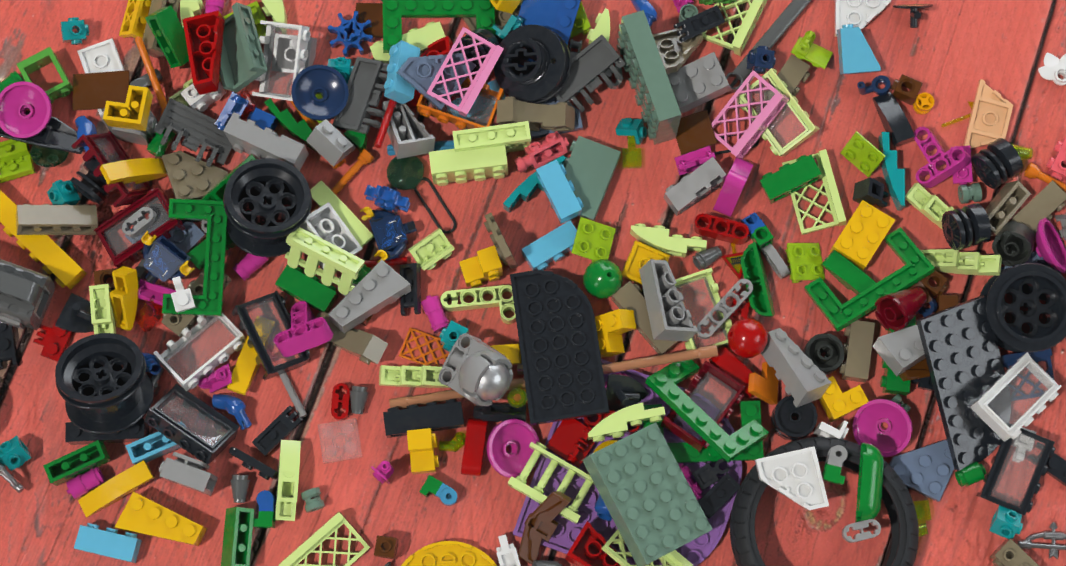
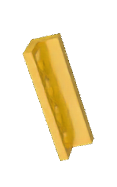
[119,0,152,40]

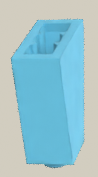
[837,24,881,75]

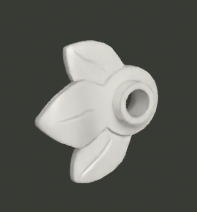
[1038,53,1066,86]

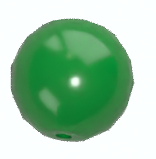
[583,260,623,298]

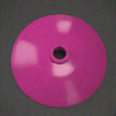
[0,81,52,138]
[1036,218,1066,273]
[853,399,912,457]
[487,419,540,478]

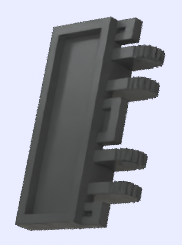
[555,35,626,112]
[333,57,388,134]
[154,98,232,167]

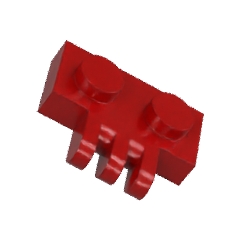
[33,320,73,362]

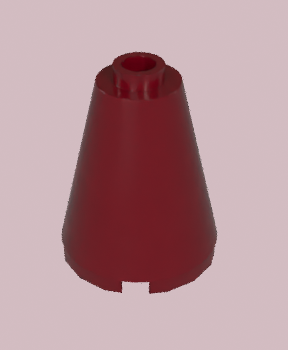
[875,287,927,332]

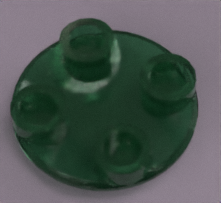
[30,145,69,167]
[387,156,424,190]

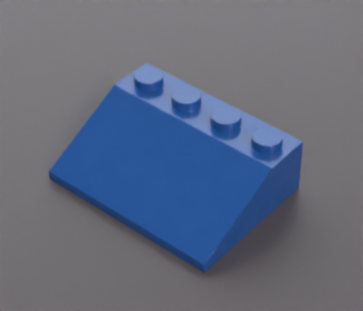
[518,0,581,62]

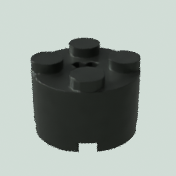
[992,221,1035,266]
[803,333,844,375]

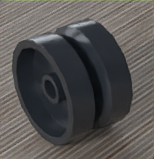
[771,395,818,441]

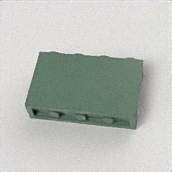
[220,2,268,93]
[549,136,621,221]

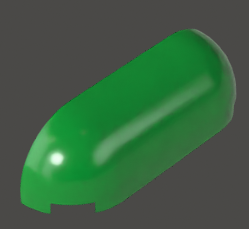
[741,242,774,317]
[855,442,884,523]

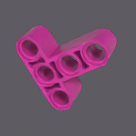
[914,127,970,188]
[713,157,754,217]
[273,301,334,357]

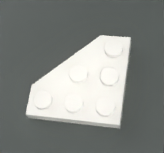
[835,0,891,37]
[755,446,829,510]

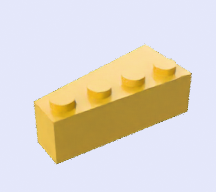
[115,491,208,546]

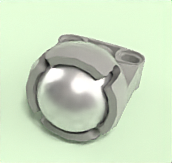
[439,333,513,406]

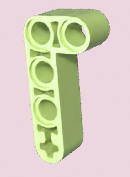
[441,285,516,324]

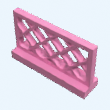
[426,27,504,117]
[711,71,790,159]

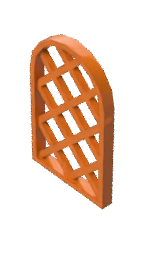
[399,328,450,367]

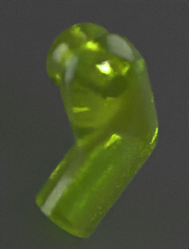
[439,432,466,452]

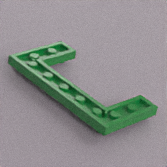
[382,0,495,53]
[162,199,228,317]
[804,227,935,332]
[645,360,769,462]
[643,401,764,463]

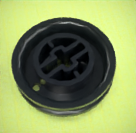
[494,25,571,104]

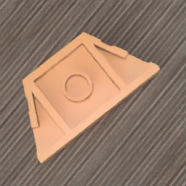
[963,79,1013,149]

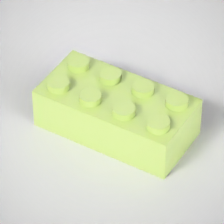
[429,145,508,186]

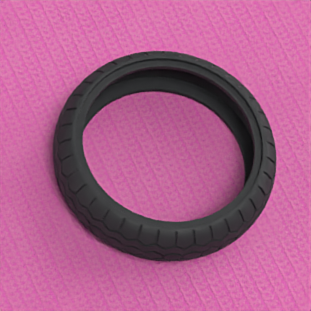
[730,437,919,566]

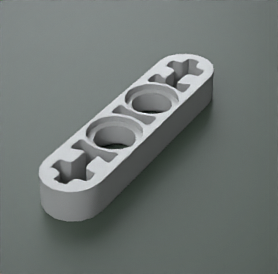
[697,279,753,339]

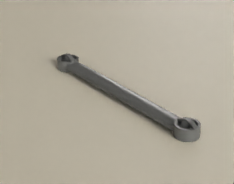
[726,0,811,92]

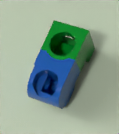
[741,212,774,251]
[253,490,276,528]

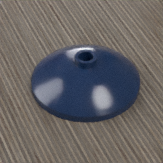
[291,65,349,121]

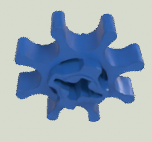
[328,11,374,57]
[364,185,411,213]

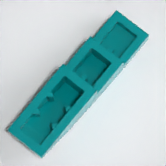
[878,132,905,211]
[503,155,566,213]

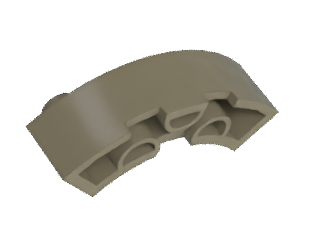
[496,97,575,132]
[315,311,388,365]

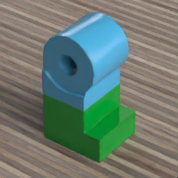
[419,475,458,506]

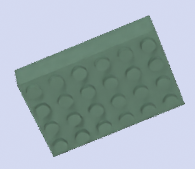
[616,10,682,145]
[582,422,713,566]

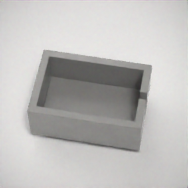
[667,52,732,114]

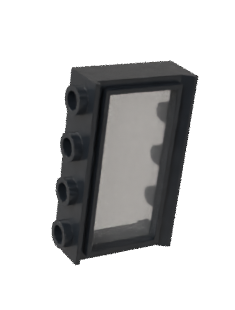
[232,291,310,381]
[144,383,239,465]
[976,423,1055,515]

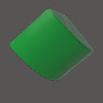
[344,130,367,152]

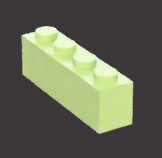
[370,21,446,64]

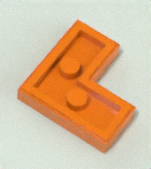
[748,362,778,405]

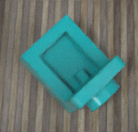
[492,15,524,39]
[615,118,647,144]

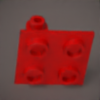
[546,419,595,468]

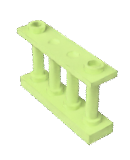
[508,442,595,525]

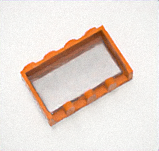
[416,77,504,130]

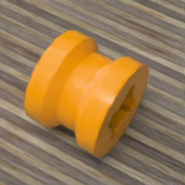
[913,92,934,115]

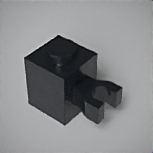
[853,177,889,208]

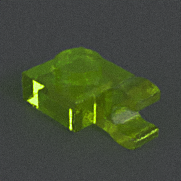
[622,136,642,169]
[913,500,931,536]

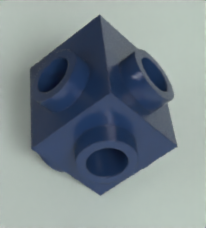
[747,46,776,74]

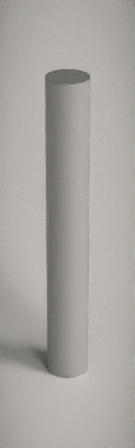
[277,364,307,418]

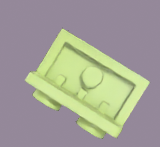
[408,228,455,270]

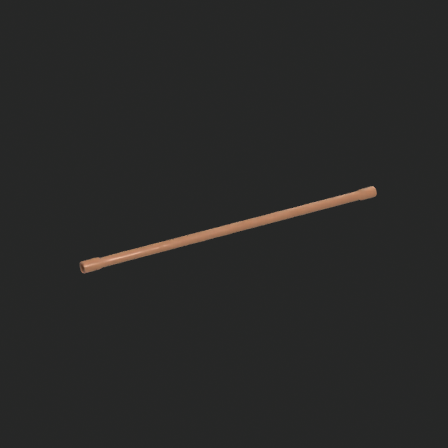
[389,345,718,409]

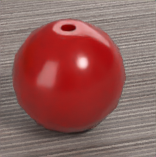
[727,318,768,358]

